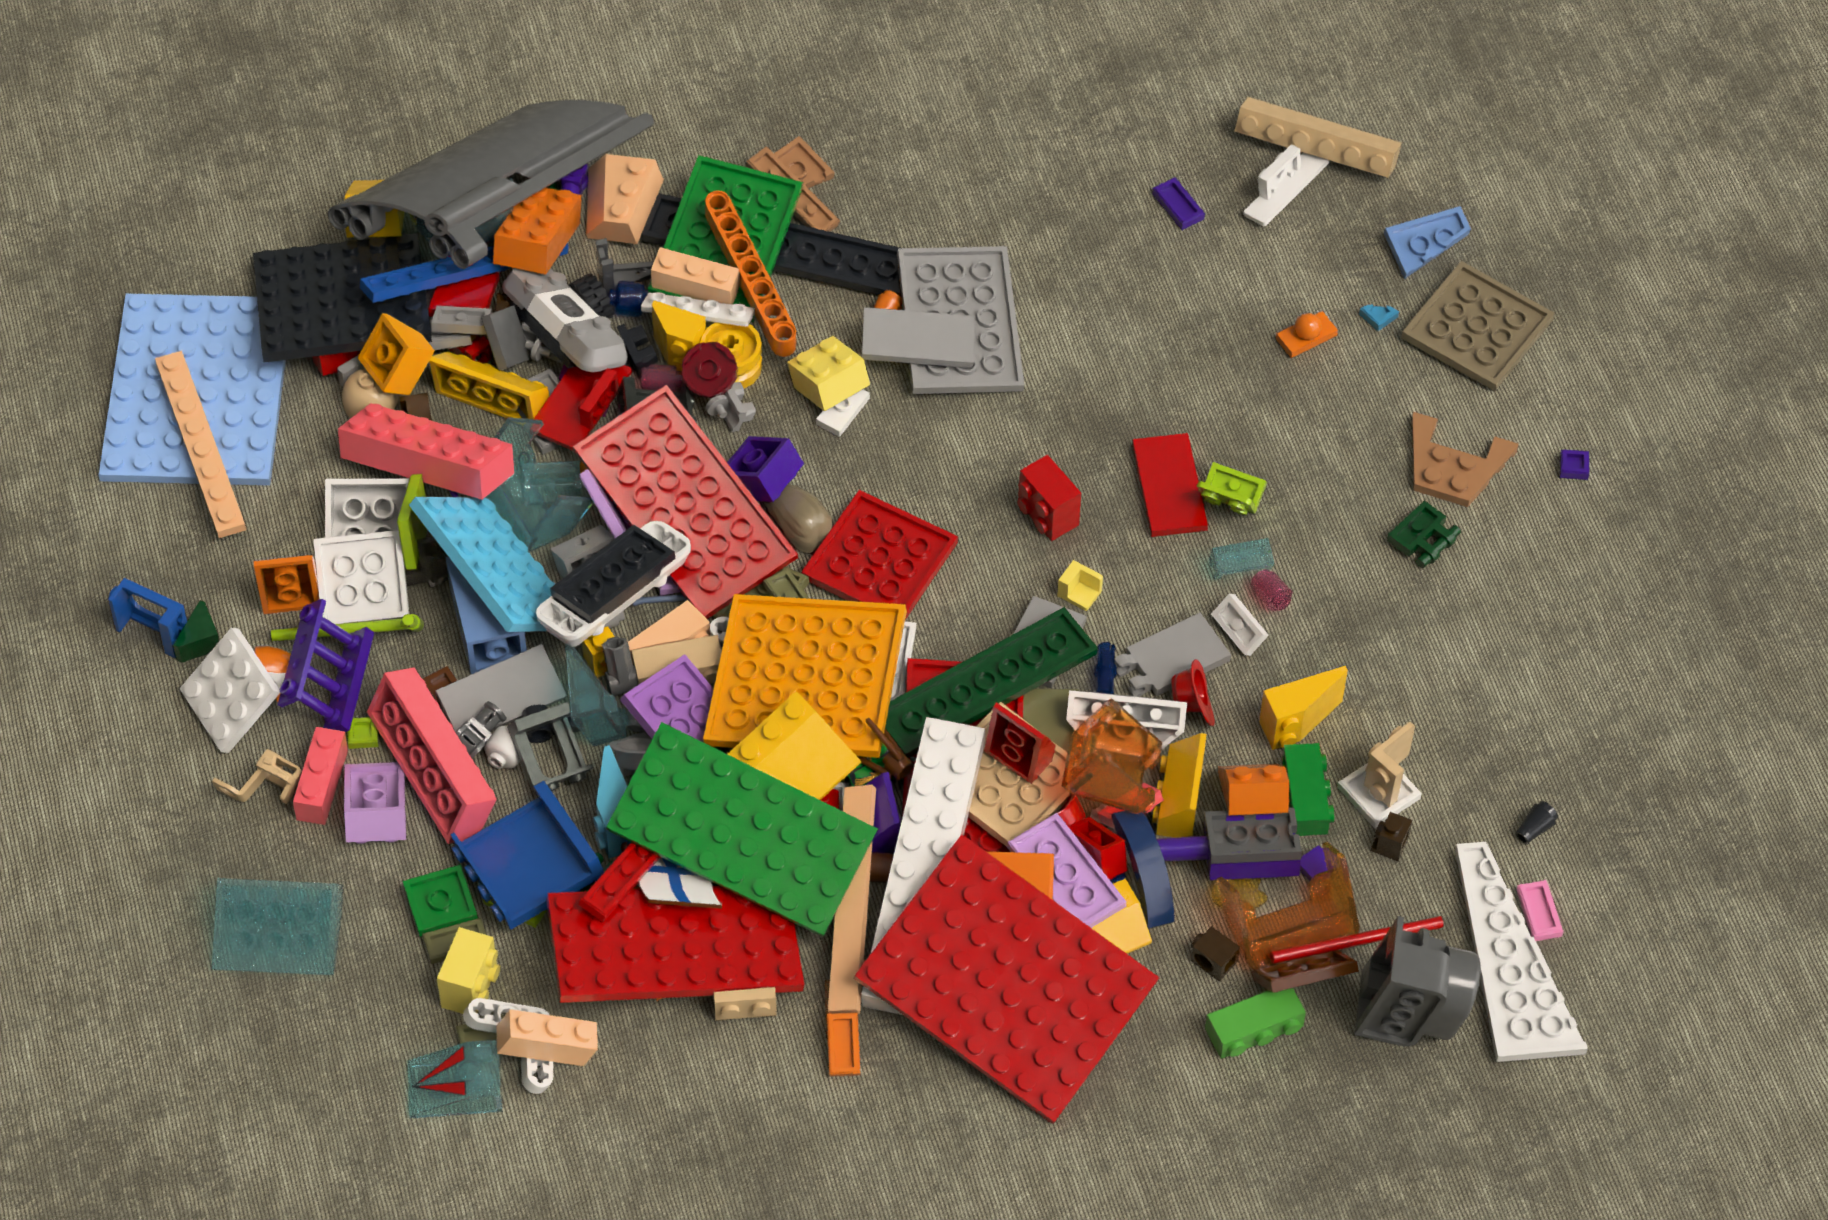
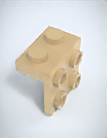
[1364,722,1415,807]
[714,987,777,1020]

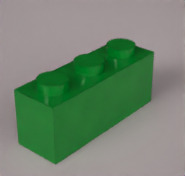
[1282,743,1335,836]

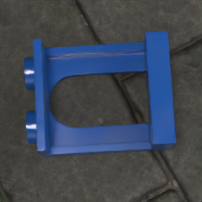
[108,578,187,658]

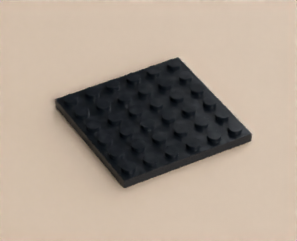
[253,233,432,363]

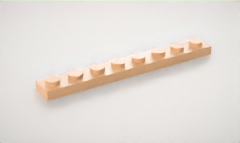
[155,351,246,538]

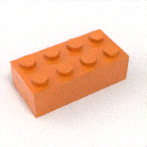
[493,188,582,275]

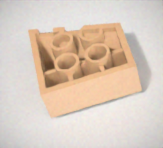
[586,154,664,244]

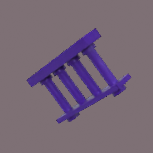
[278,599,375,732]

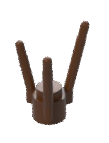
[857,718,914,781]

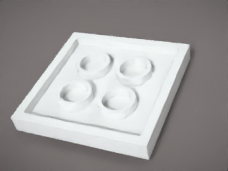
[313,530,410,624]
[179,628,280,753]

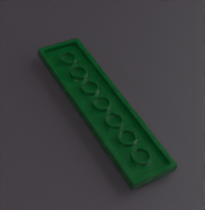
[885,607,1098,758]

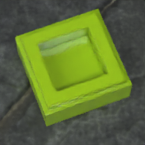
[348,717,378,749]

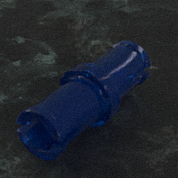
[1094,642,1117,694]

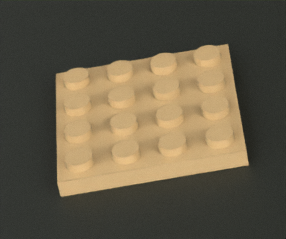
[968,702,1092,847]

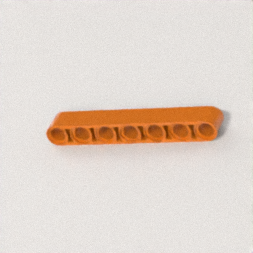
[705,190,796,357]

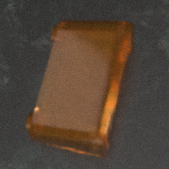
[1062,698,1163,814]

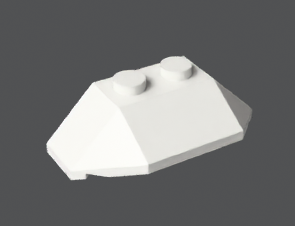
[1066,690,1187,758]

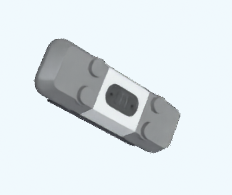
[502,268,627,372]

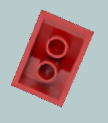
[984,703,1056,784]

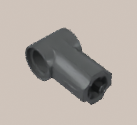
[602,636,638,697]

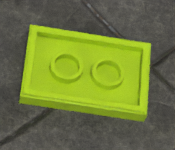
[397,474,428,570]

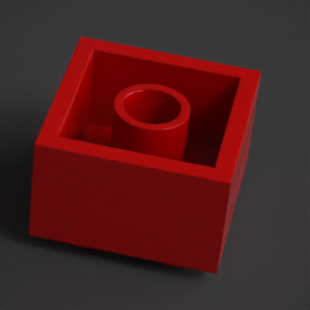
[1017,454,1081,541]

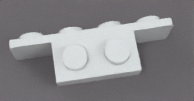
[1244,145,1329,226]
[641,292,755,329]

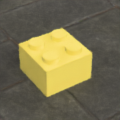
[787,336,870,411]
[437,927,500,1014]

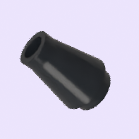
[1515,801,1559,845]

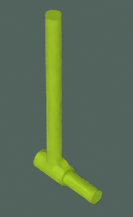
[271,614,424,641]

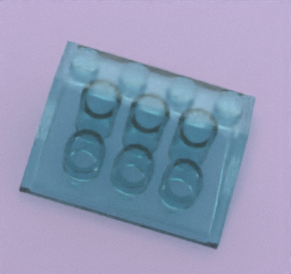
[212,878,344,975]

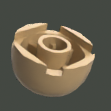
[342,368,399,418]

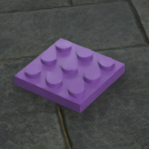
[620,654,714,742]

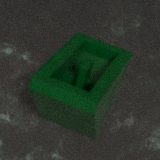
[173,600,219,663]

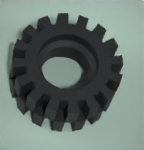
[569,273,614,319]

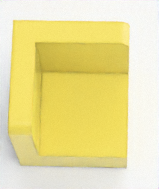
[1057,560,1103,611]

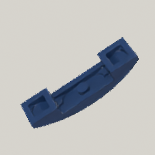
[1111,807,1175,929]

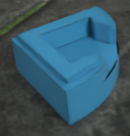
[1359,304,1399,331]

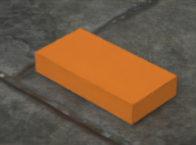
[827,1012,860,1077]

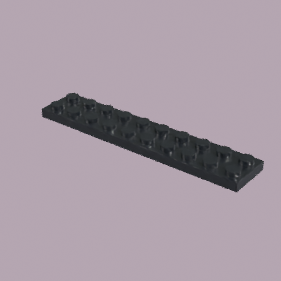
[642,193,902,298]

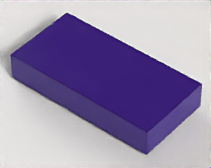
[1152,177,1205,230]

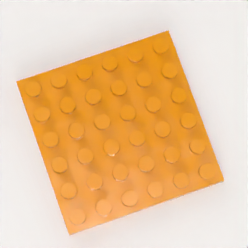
[703,594,907,758]

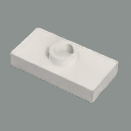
[816,389,870,437]

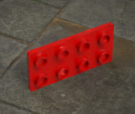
[528,365,632,451]

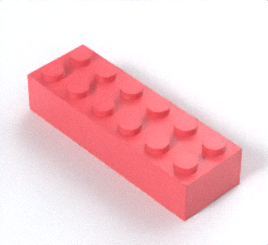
[338,403,514,500]
[367,667,497,844]

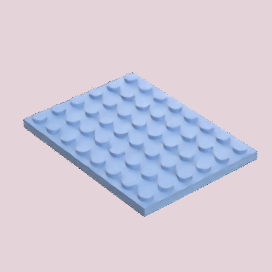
[99,294,286,486]

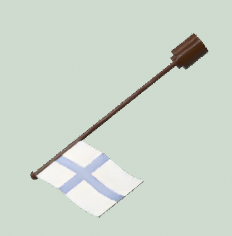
[621,841,894,909]

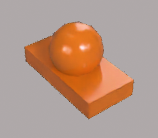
[1276,311,1338,358]

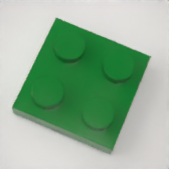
[403,864,478,937]

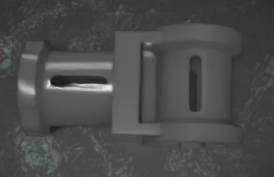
[456,701,507,759]

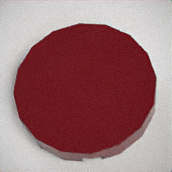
[682,342,738,398]

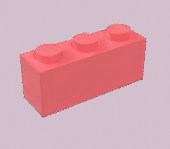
[293,727,348,825]

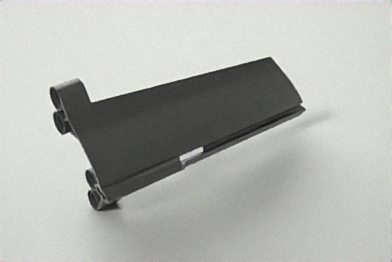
[328,100,654,269]

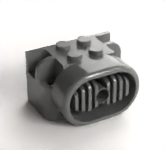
[1354,916,1481,1046]

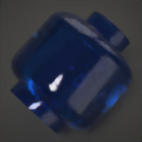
[609,280,648,318]

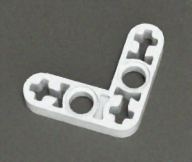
[463,998,553,1094]

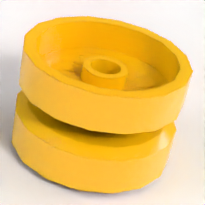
[700,322,762,389]

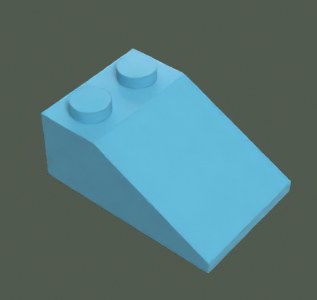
[593,745,631,858]

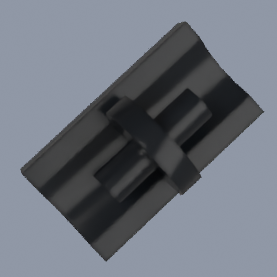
[617,324,659,379]

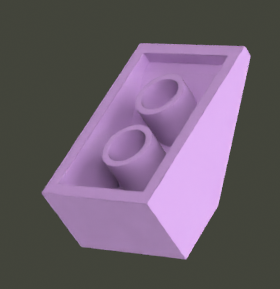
[344,762,406,844]

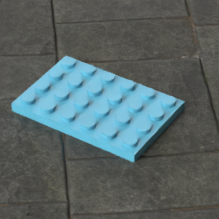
[409,497,555,632]

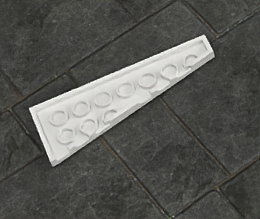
[1455,842,1587,1062]

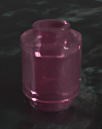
[642,364,682,392]
[1251,569,1293,611]

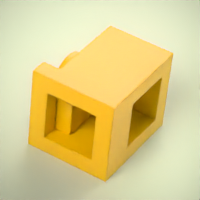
[582,626,614,678]

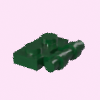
[1387,500,1461,568]

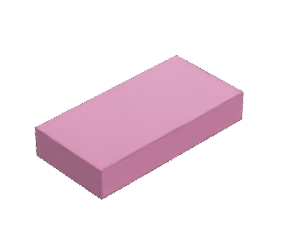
[1516,880,1563,941]

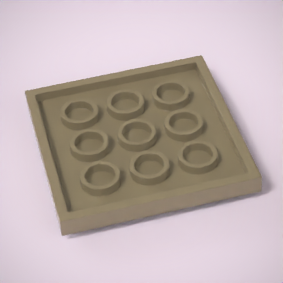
[1401,261,1555,391]

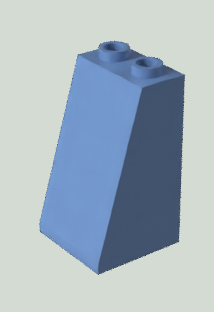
[446,557,527,674]

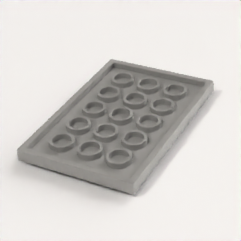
[897,246,1024,394]

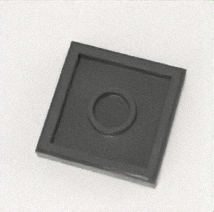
[481,305,531,371]

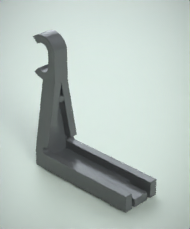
[595,238,654,295]

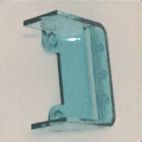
[485,417,594,553]

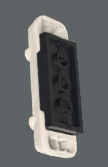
[536,521,691,647]

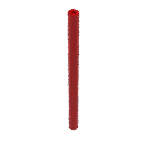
[1270,916,1444,964]

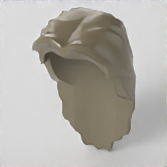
[763,484,833,553]

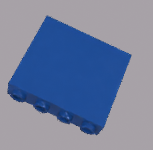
[450,781,604,930]

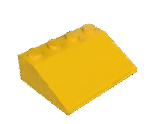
[728,691,861,800]

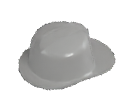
[608,731,652,776]

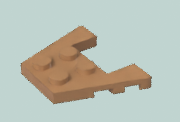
[1411,412,1519,507]

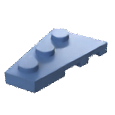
[1384,206,1471,279]

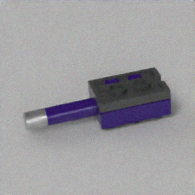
[1125,808,1302,880]

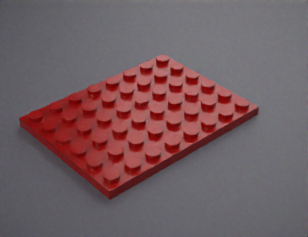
[853,834,1160,1124]

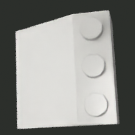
[325,479,410,538]

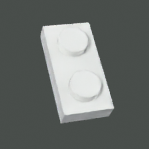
[1211,594,1269,656]

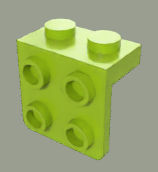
[1197,462,1267,516]

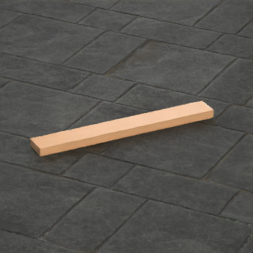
[828,785,876,1014]

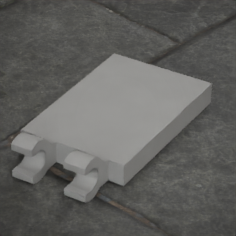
[1113,613,1231,697]

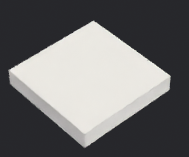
[1337,763,1422,828]

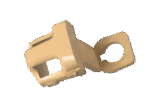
[212,749,302,804]

